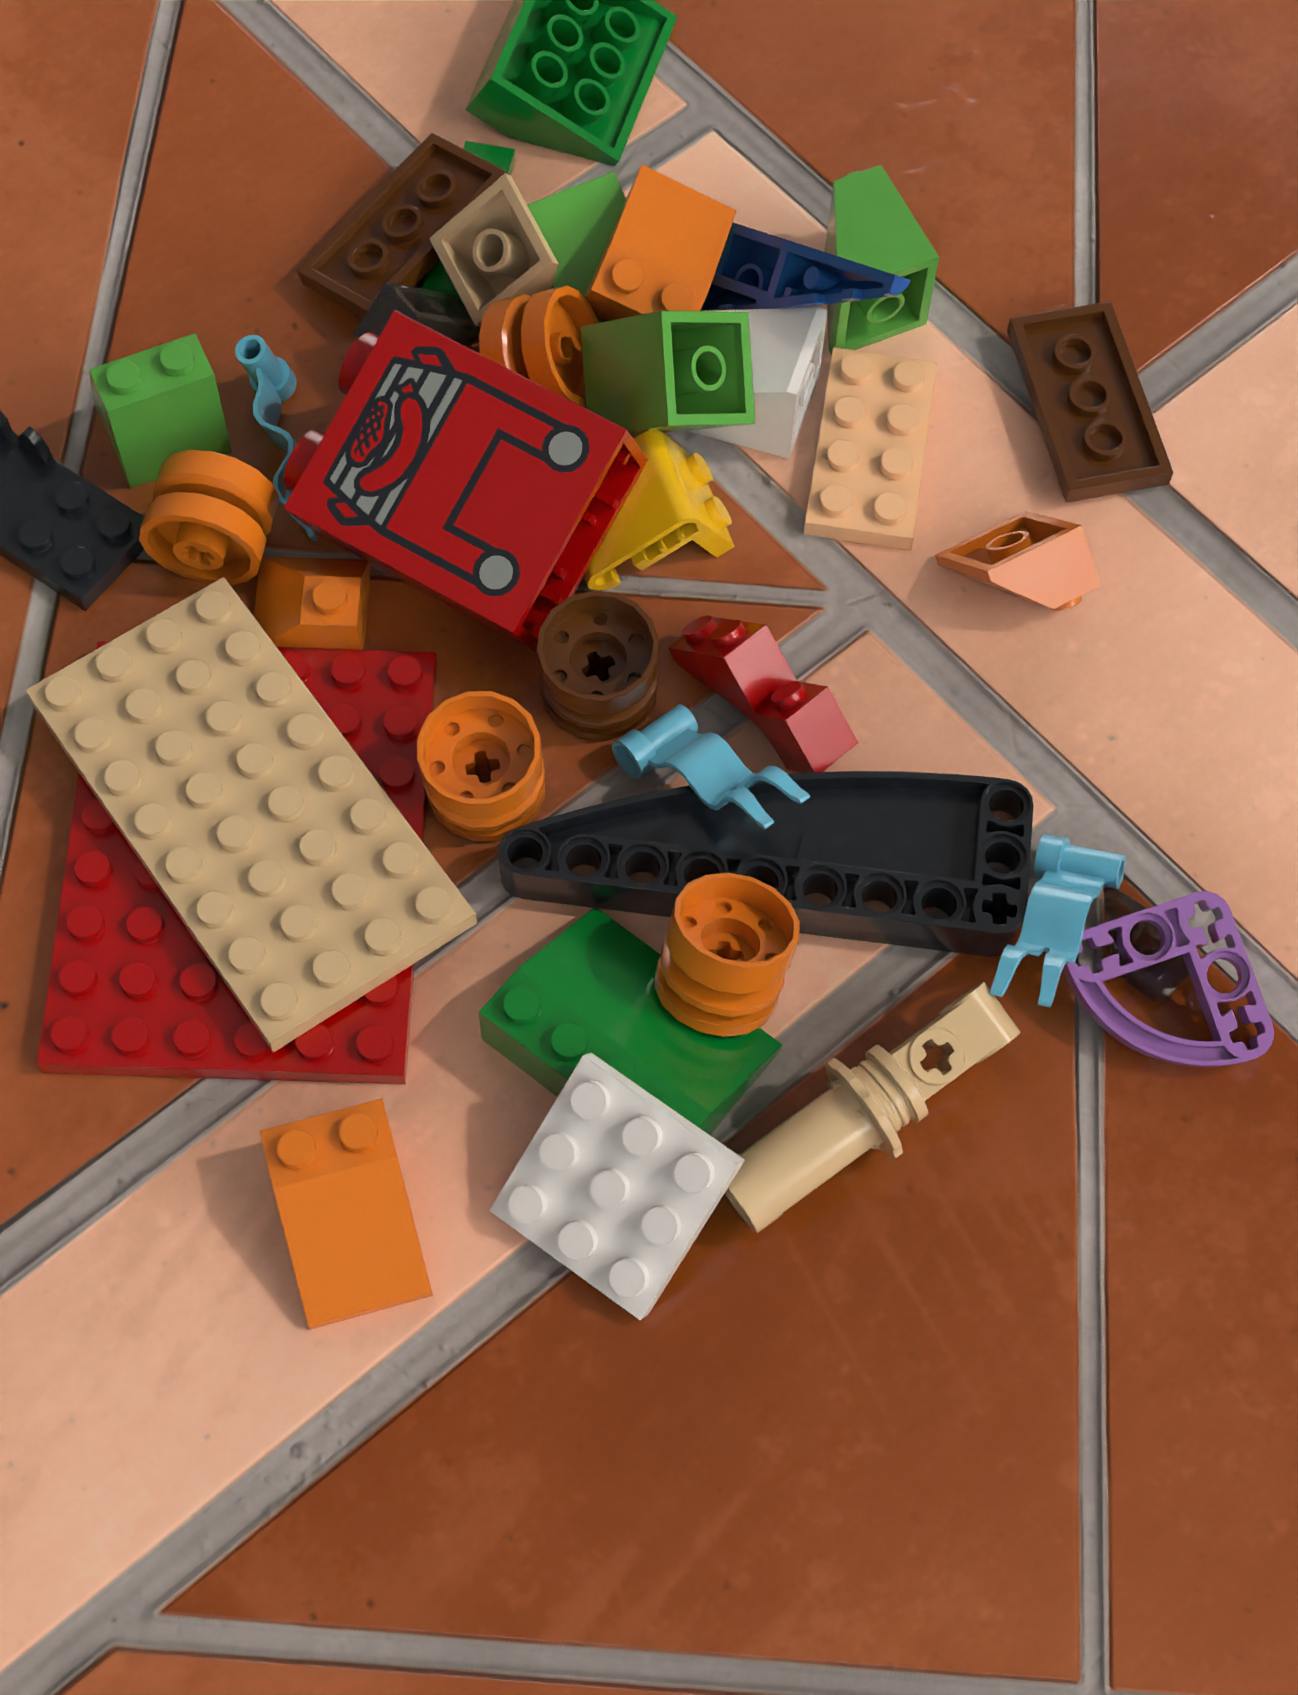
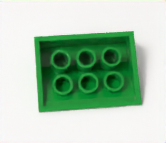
[465,0,678,166]
[479,907,783,1135]

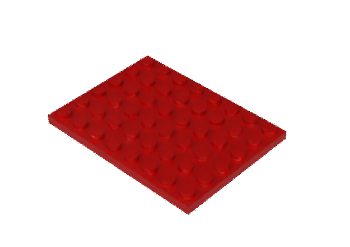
[37,641,437,1084]

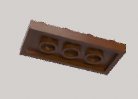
[296,133,508,326]
[1007,301,1173,502]

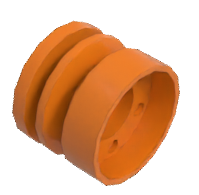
[417,691,545,841]
[654,873,800,1037]

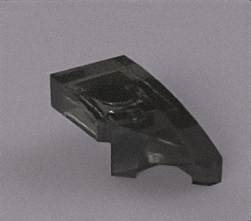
[1103,887,1189,1005]

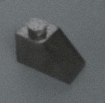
[353,282,480,345]

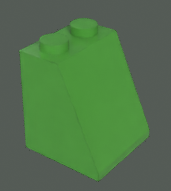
[825,165,939,355]
[527,171,626,323]
[581,311,755,436]
[89,333,232,489]

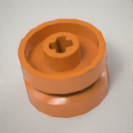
[479,286,599,407]
[139,450,279,585]

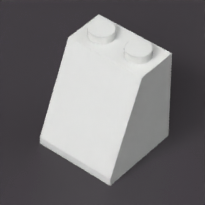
[688,307,828,459]

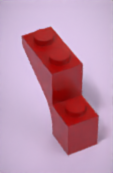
[668,615,858,773]

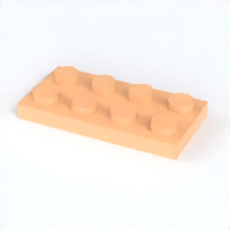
[803,347,938,550]

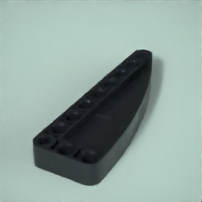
[498,771,1034,957]

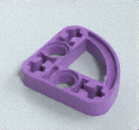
[1063,891,1274,1067]

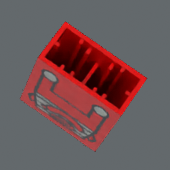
[283,310,648,653]

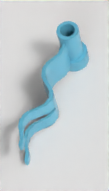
[235,335,317,542]
[612,704,810,830]
[990,833,1126,1008]

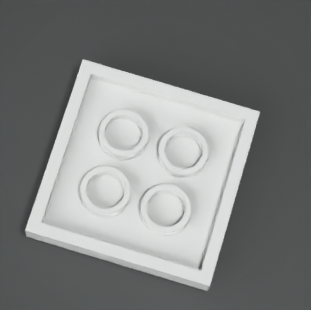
[489,1053,745,1320]

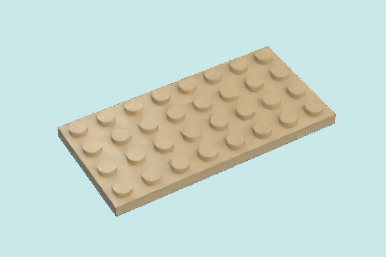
[25,577,477,1052]

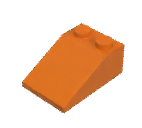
[584,164,737,321]
[260,1098,433,1330]

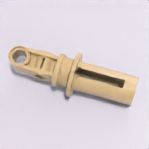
[724,981,1021,1234]

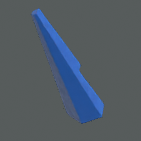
[700,222,910,311]

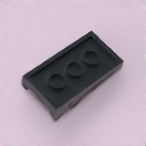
[0,410,144,611]

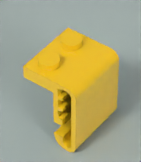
[584,430,735,591]

